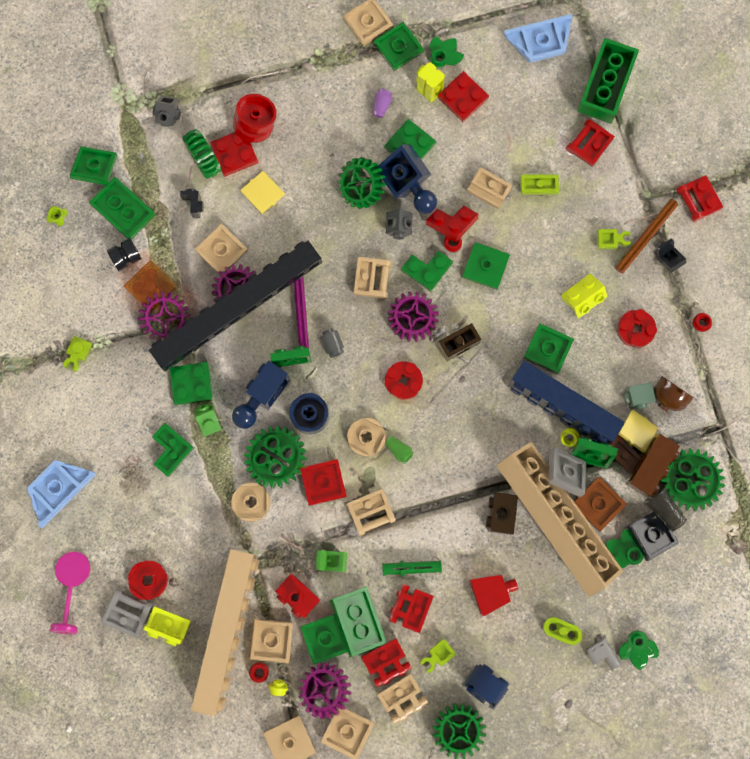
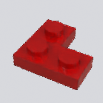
[426,205,479,242]

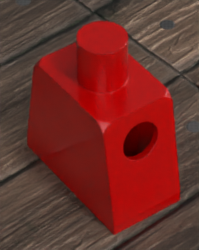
[469,575,519,616]

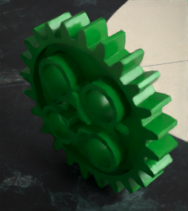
[244,426,307,489]
[660,448,726,512]

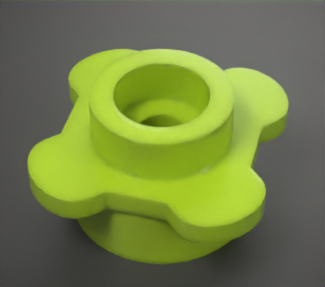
[46,206,68,226]

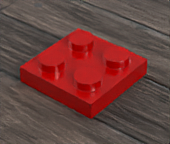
[437,71,489,122]
[210,132,259,177]
[300,459,347,506]

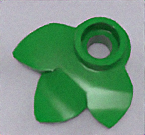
[429,36,464,68]
[606,529,643,568]
[619,630,659,670]

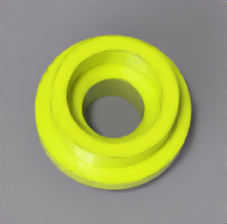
[560,428,580,447]
[268,679,288,696]

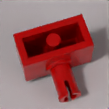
[275,573,321,618]

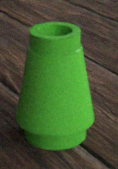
[385,436,414,464]

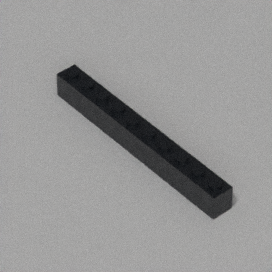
[149,240,322,372]

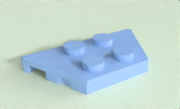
[504,14,573,63]
[27,460,97,528]

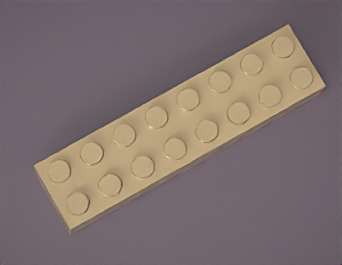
[496,442,623,597]
[191,549,260,716]

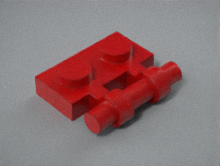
[388,584,434,633]
[362,638,412,687]

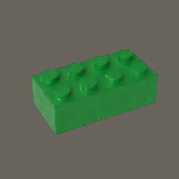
[577,37,639,124]

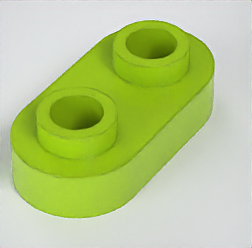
[543,617,582,645]

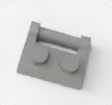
[101,589,153,638]

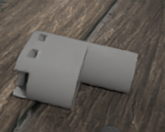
[585,638,621,670]

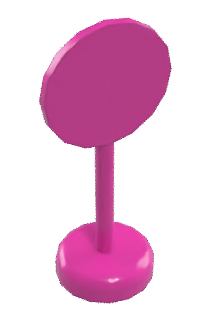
[49,552,90,635]

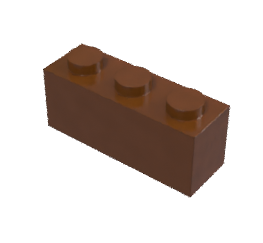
[626,434,680,497]

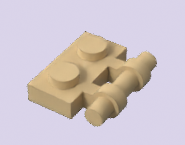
[377,673,428,724]

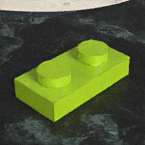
[520,174,559,195]

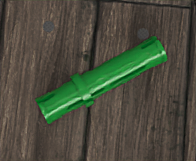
[382,560,442,576]

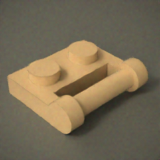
[354,257,392,299]
[347,489,396,536]

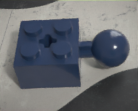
[377,145,437,214]
[232,361,290,429]

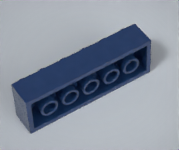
[508,360,625,444]

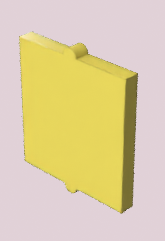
[240,171,285,214]
[618,409,658,453]

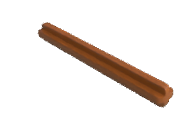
[615,199,678,274]

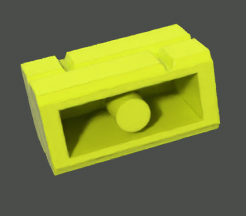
[416,62,445,103]

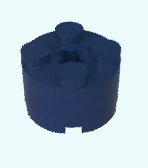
[289,393,329,435]
[462,664,509,710]

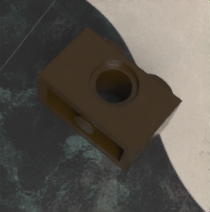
[437,323,482,362]
[486,492,518,535]

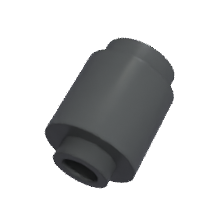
[320,328,344,358]

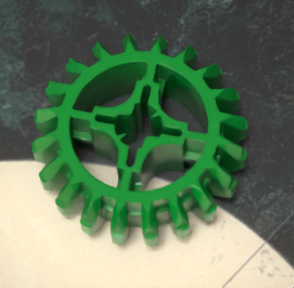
[183,129,221,179]
[337,157,386,209]
[432,703,487,759]

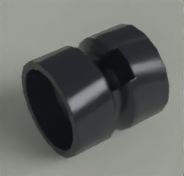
[106,238,142,272]

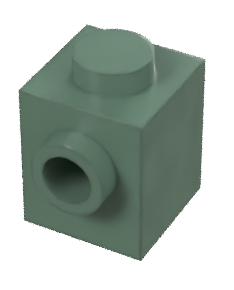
[624,382,656,410]

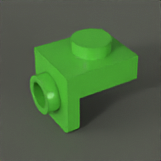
[195,404,222,436]
[315,550,348,572]

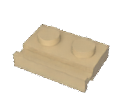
[466,167,513,210]

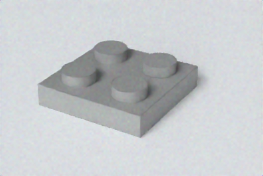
[548,447,586,497]

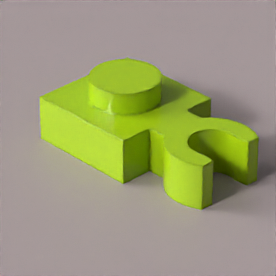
[597,229,631,249]
[63,336,93,372]
[420,638,456,673]

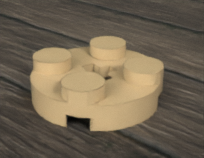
[347,418,386,457]
[231,483,271,522]

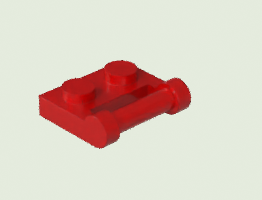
[566,119,615,167]
[676,175,723,222]

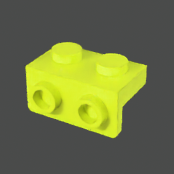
[561,273,607,318]
[143,606,191,646]

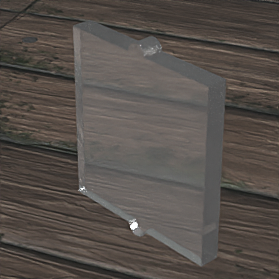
[663,409,706,448]

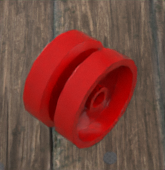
[233,93,277,143]

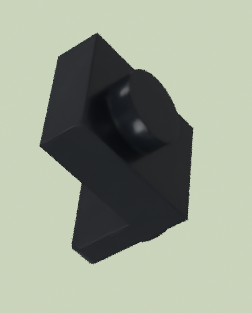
[180,189,204,218]
[656,239,687,273]

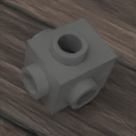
[153,95,181,127]
[385,209,413,240]

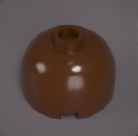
[654,376,694,412]

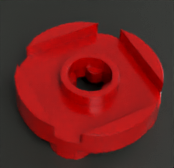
[617,309,657,348]
[385,361,423,400]
[128,560,169,600]

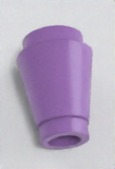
[373,89,393,118]

